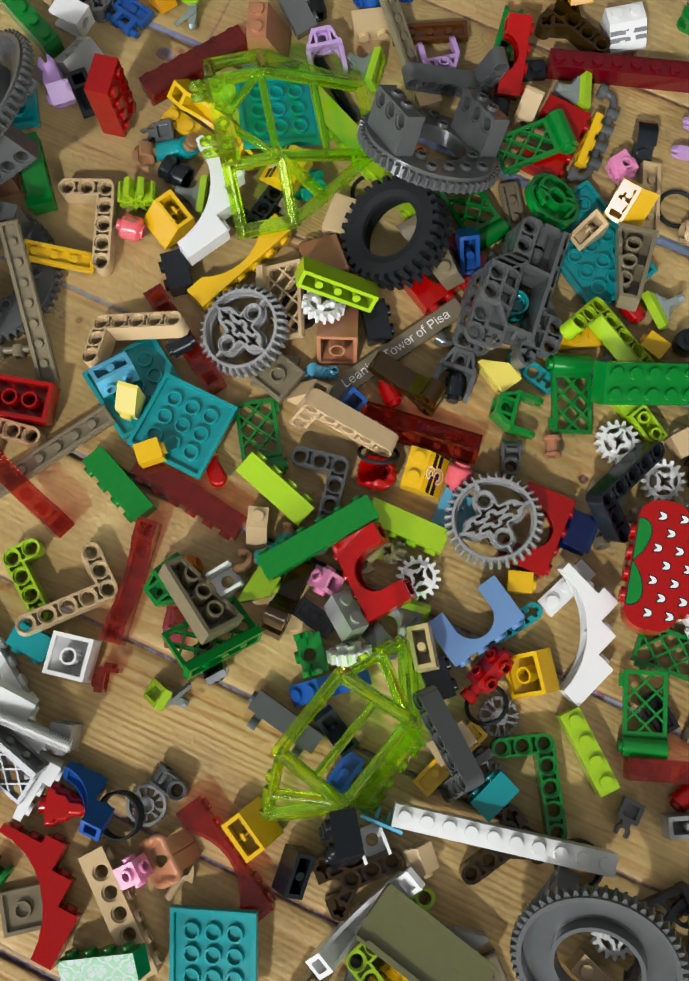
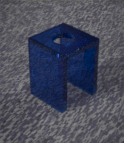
[558,510,599,556]

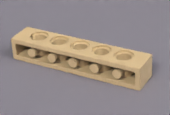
[78,843,163,981]

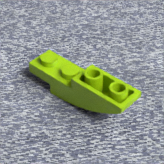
[610,405,668,442]

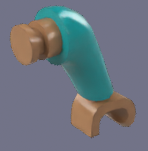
[132,133,199,167]
[232,522,297,577]

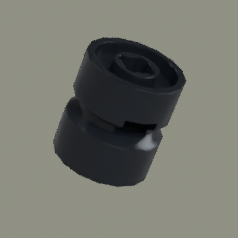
[158,154,195,188]

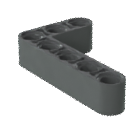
[401,46,509,98]
[291,446,349,556]
[412,685,485,803]

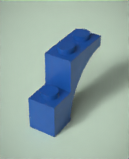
[289,664,372,707]
[63,760,115,841]

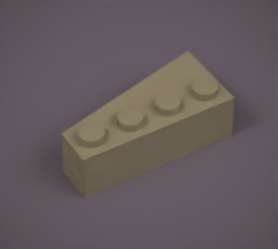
[395,215,465,291]

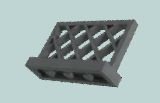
[0,725,50,806]

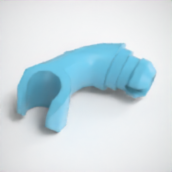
[304,363,339,379]

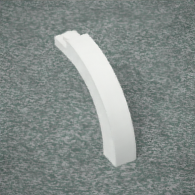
[305,866,425,980]

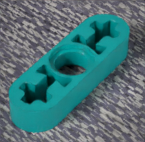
[507,352,558,395]
[487,602,543,644]

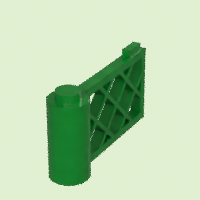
[496,109,578,176]
[437,191,511,251]
[545,353,594,435]
[234,397,289,475]
[630,629,689,682]
[617,669,669,759]

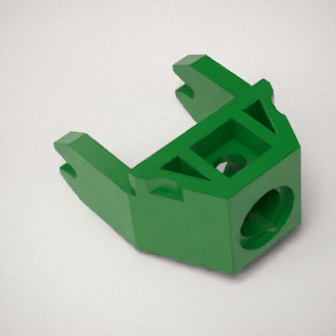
[488,390,544,440]
[143,552,180,608]
[293,631,329,678]

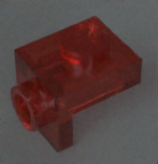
[92,662,123,693]

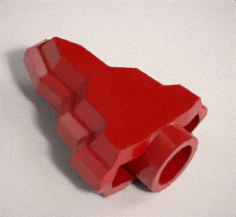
[38,782,85,827]

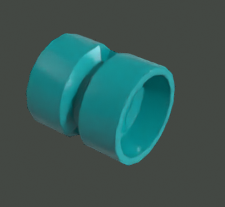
[508,290,529,324]

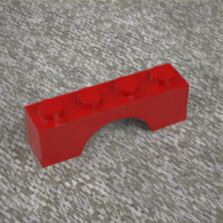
[493,12,534,101]

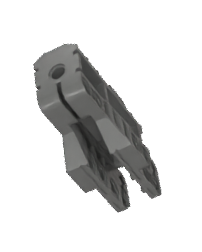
[452,216,570,370]

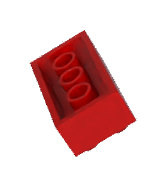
[84,53,137,137]
[0,374,61,428]

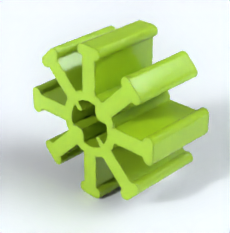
[117,176,158,212]

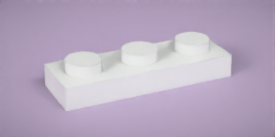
[536,559,596,617]

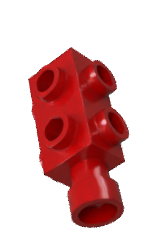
[460,645,515,705]

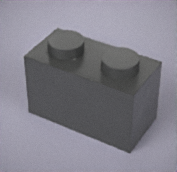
[279,0,319,40]

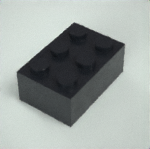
[319,807,365,869]

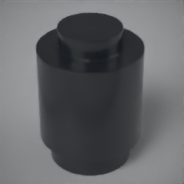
[165,331,197,358]
[444,372,466,404]

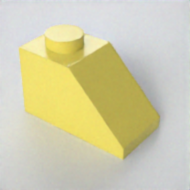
[476,359,522,395]
[115,380,147,421]

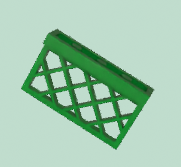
[161,596,263,681]

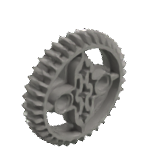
[199,283,290,378]
[444,472,544,570]

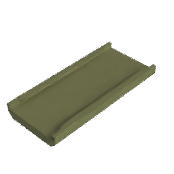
[353,883,499,981]

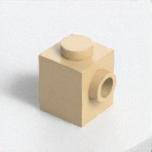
[402,841,440,879]

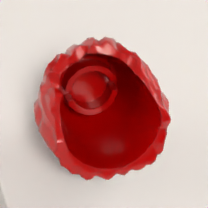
[357,455,398,492]

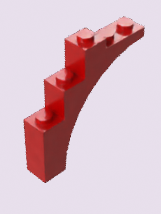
[0,820,83,970]

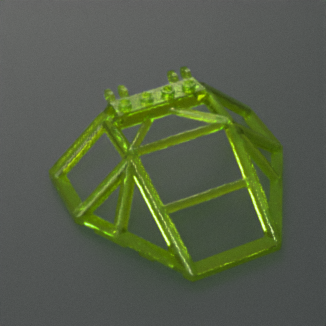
[189,48,373,240]
[258,634,426,822]

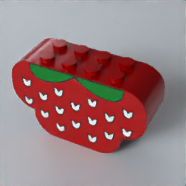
[617,500,689,635]

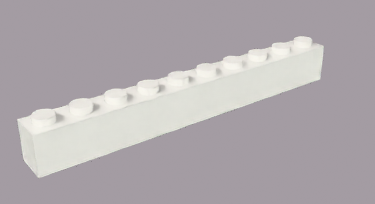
[390,800,619,878]

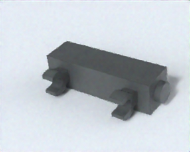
[246,690,324,761]

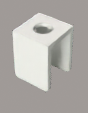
[48,0,95,37]
[205,560,246,599]
[360,823,392,865]

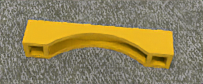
[167,79,269,171]
[187,214,292,314]

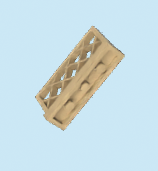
[256,258,305,343]

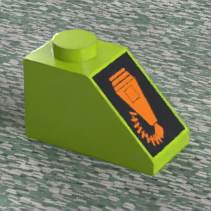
[237,565,283,603]

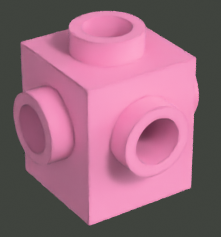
[605,149,639,186]
[307,564,345,596]
[112,852,154,891]

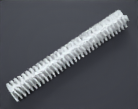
[0,710,73,753]

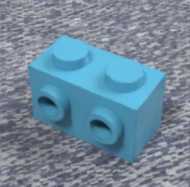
[88,351,140,398]

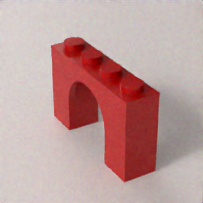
[512,94,592,179]
[404,232,488,315]
[495,481,576,579]
[331,522,418,622]

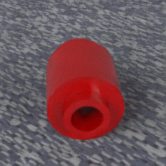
[618,303,647,324]
[377,380,404,408]
[668,780,689,813]

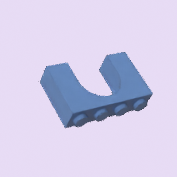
[428,575,525,668]

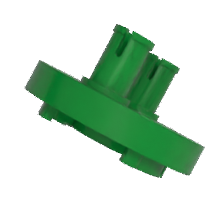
[524,173,579,229]

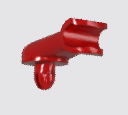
[206,452,228,488]

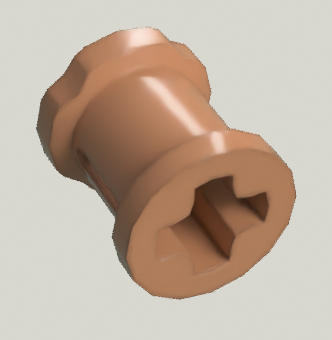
[542,435,562,459]

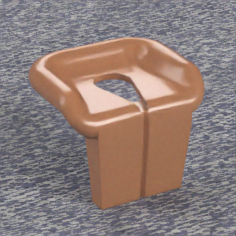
[137,827,202,889]

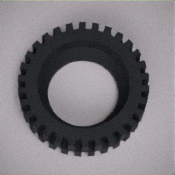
[340,175,452,290]

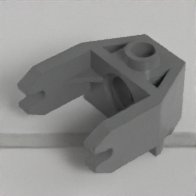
[433,347,477,404]

